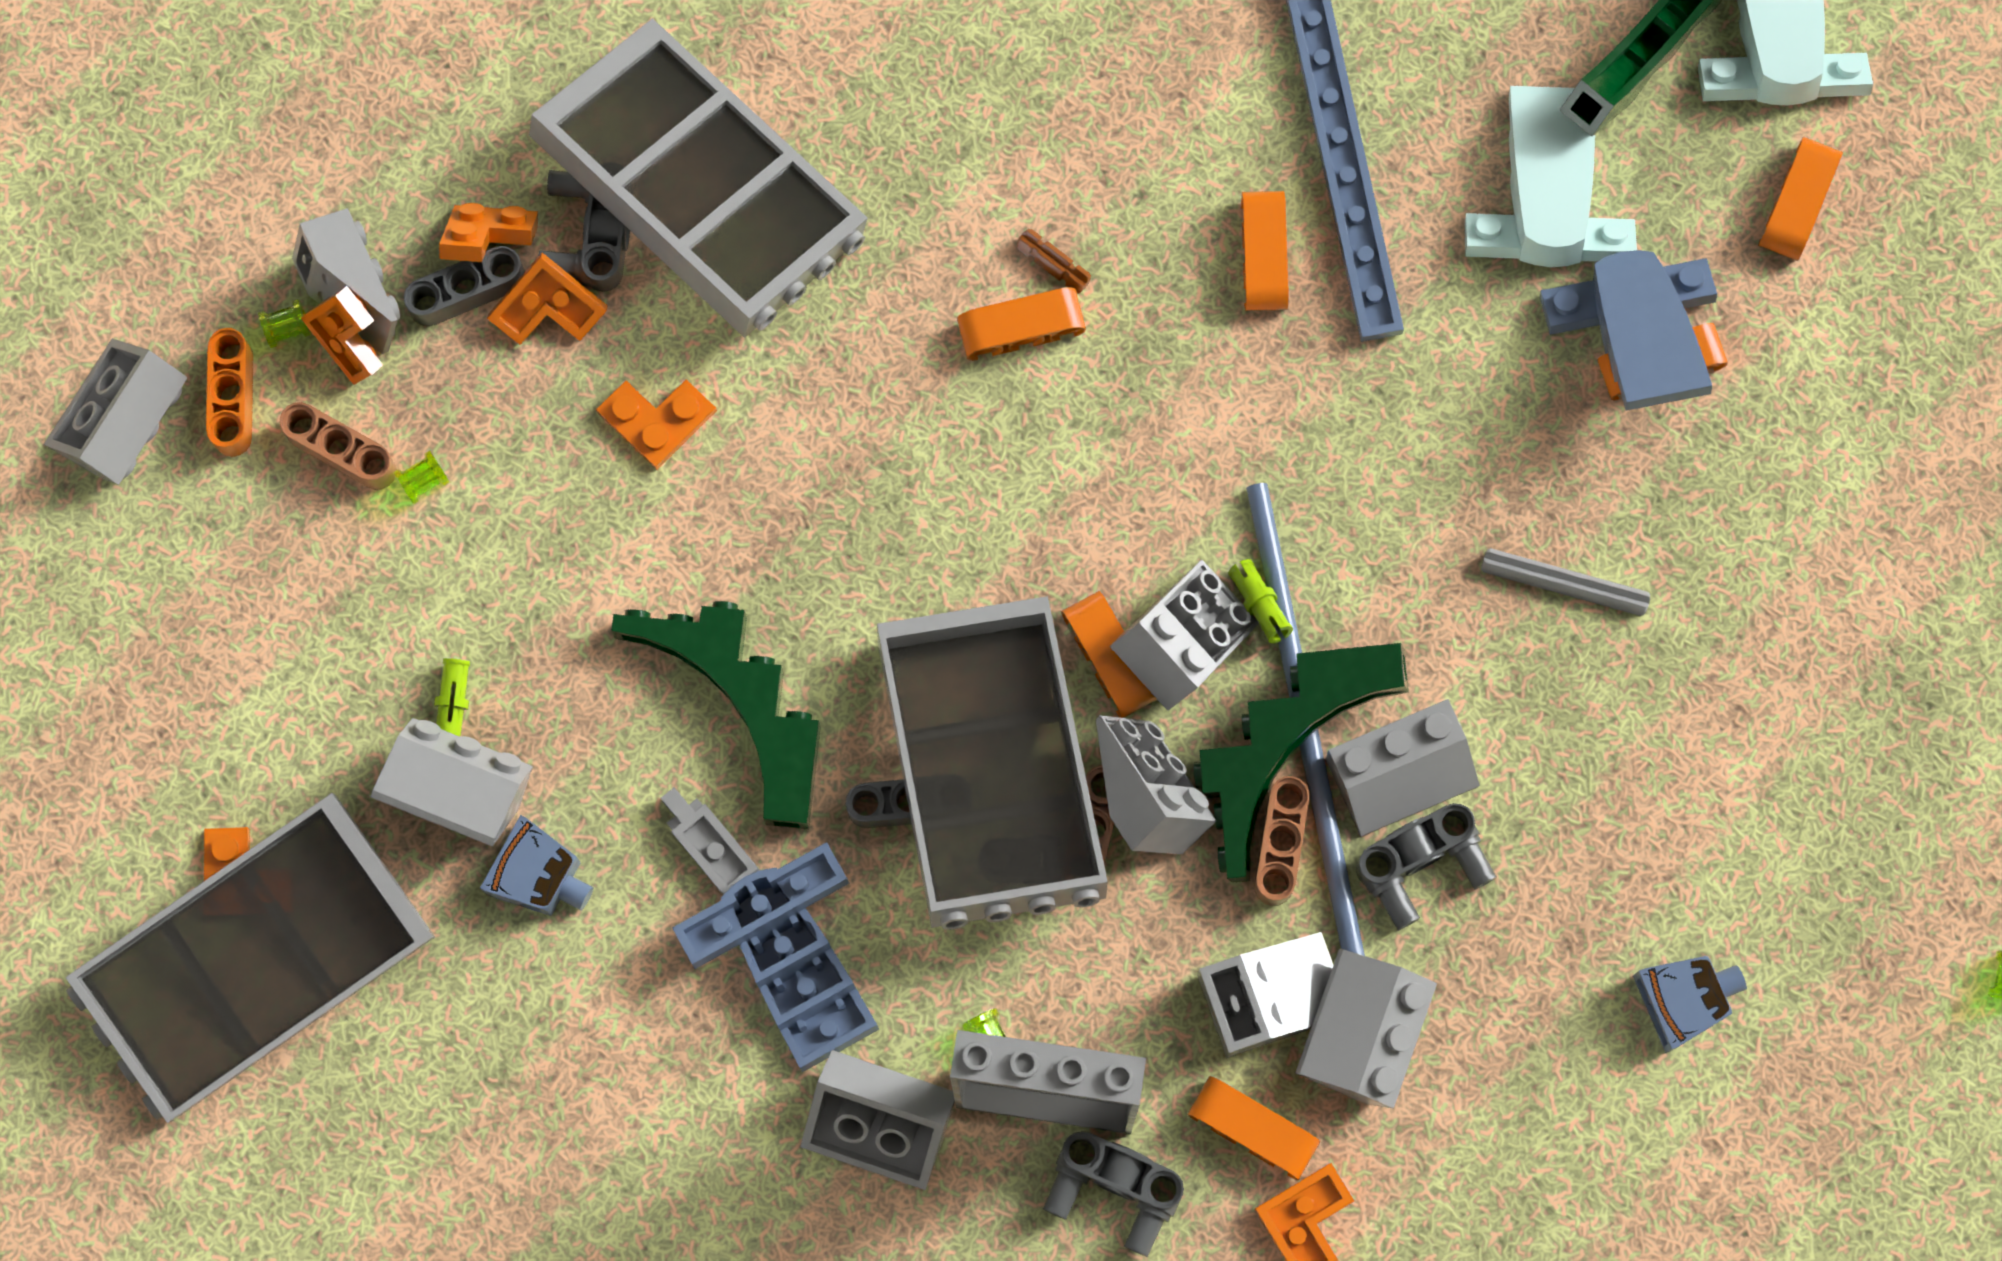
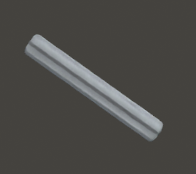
[1482,548,1650,616]

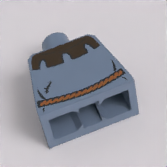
[480,815,594,916]
[1633,956,1747,1053]

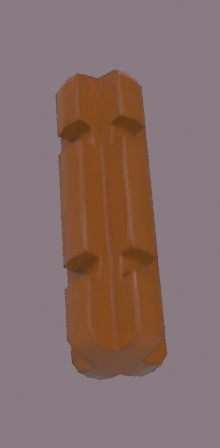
[1017,229,1091,294]

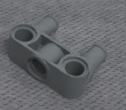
[538,164,632,292]
[1356,803,1497,931]
[1043,1131,1184,1257]

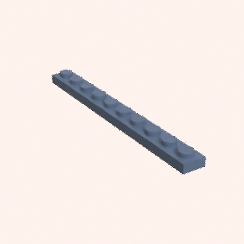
[1286,0,1404,342]

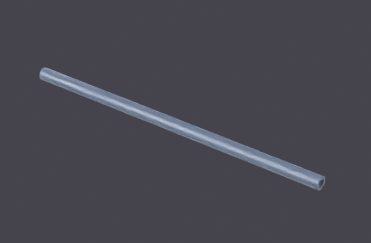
[1246,483,1365,956]

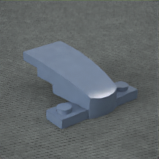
[1540,250,1717,411]
[672,842,879,1072]

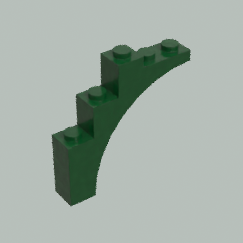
[1560,0,1722,136]
[611,601,821,830]
[1193,643,1409,882]

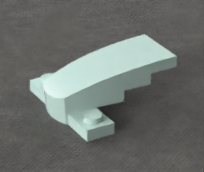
[1698,0,1873,106]
[1465,86,1637,267]

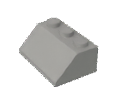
[43,338,188,485]
[1325,699,1480,837]
[370,718,533,846]
[1295,949,1437,1108]
[800,1050,955,1190]

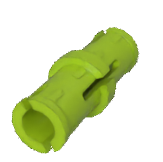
[1228,559,1293,643]
[434,658,470,737]

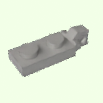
[661,787,760,895]

